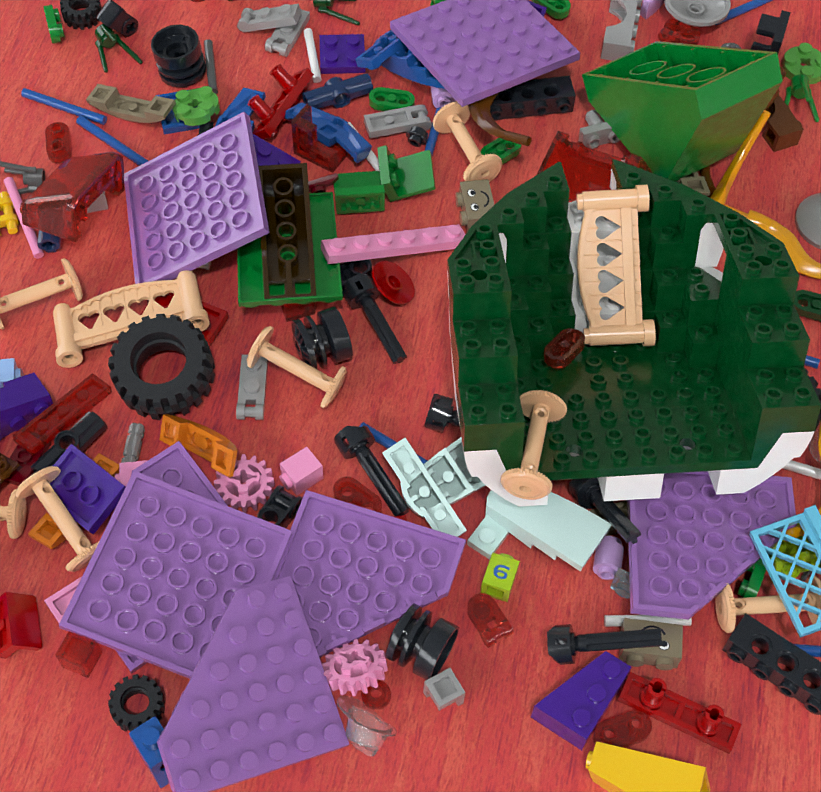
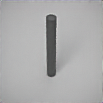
[204,39,218,94]

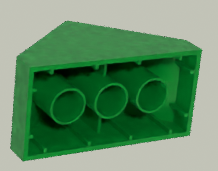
[582,41,783,182]

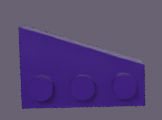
[0,373,55,441]
[531,651,631,751]

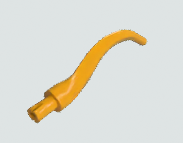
[710,110,771,205]
[725,204,821,279]

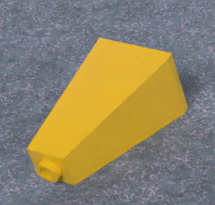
[586,741,711,792]

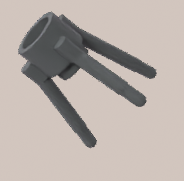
[0,161,45,194]

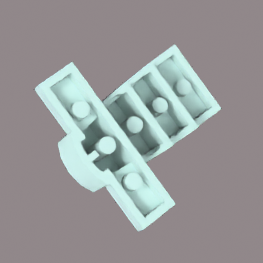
[382,437,486,537]
[467,490,611,572]

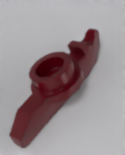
[308,173,339,193]

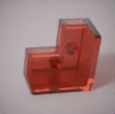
[291,104,347,173]

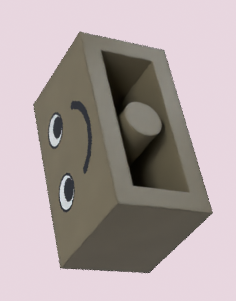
[455,179,494,233]
[619,618,683,670]

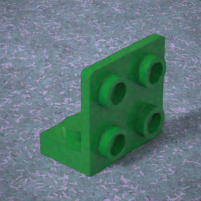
[377,145,436,202]
[333,171,385,214]

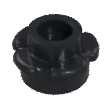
[406,126,428,147]

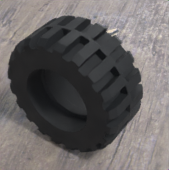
[108,314,215,420]

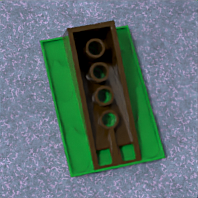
[237,163,343,308]

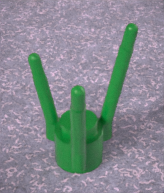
[784,74,819,122]

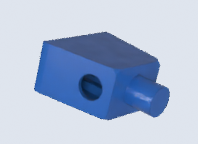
[128,716,169,788]

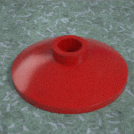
[372,261,415,304]

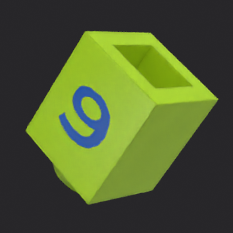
[480,552,520,602]

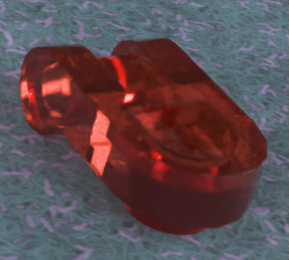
[658,18,701,45]
[467,593,514,648]

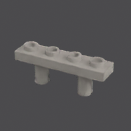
[578,110,620,150]

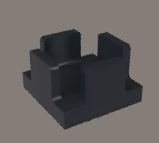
[751,10,791,54]

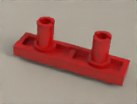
[247,64,314,140]
[618,672,742,754]

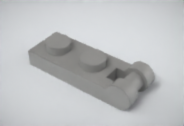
[237,4,301,32]
[265,9,310,57]
[364,105,432,139]
[236,355,268,420]

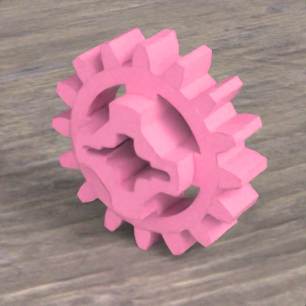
[214,454,274,513]
[322,639,388,696]

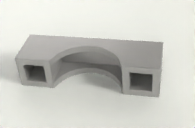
[600,0,642,61]

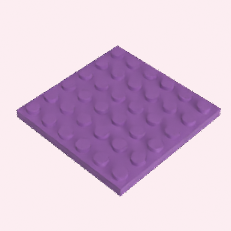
[390,0,580,107]
[124,112,269,284]
[59,470,292,679]

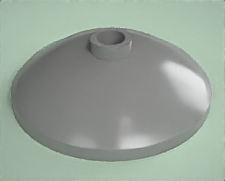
[664,0,731,27]
[795,193,821,249]

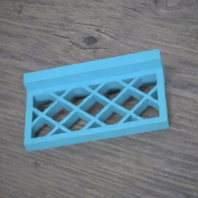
[749,505,821,638]

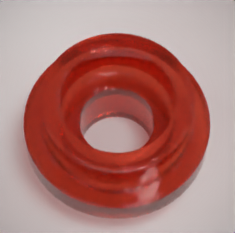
[361,680,391,710]

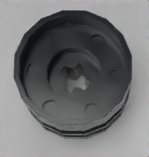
[151,24,206,87]
[291,306,353,369]
[386,603,459,680]

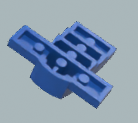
[355,30,445,89]

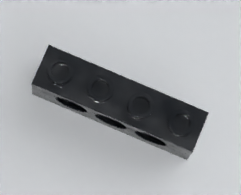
[490,76,576,121]
[722,613,821,715]

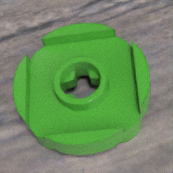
[782,43,821,84]
[172,86,220,126]

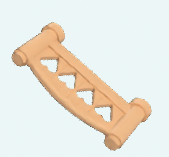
[576,184,656,346]
[53,270,210,368]

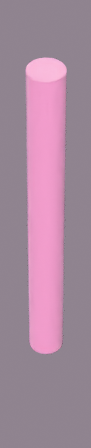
[4,177,44,259]

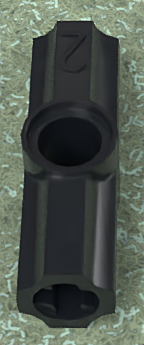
[31,411,107,473]

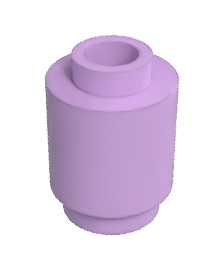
[431,86,455,108]
[593,536,624,580]

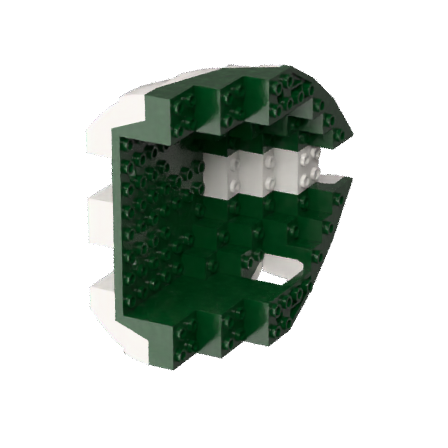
[447,159,821,506]

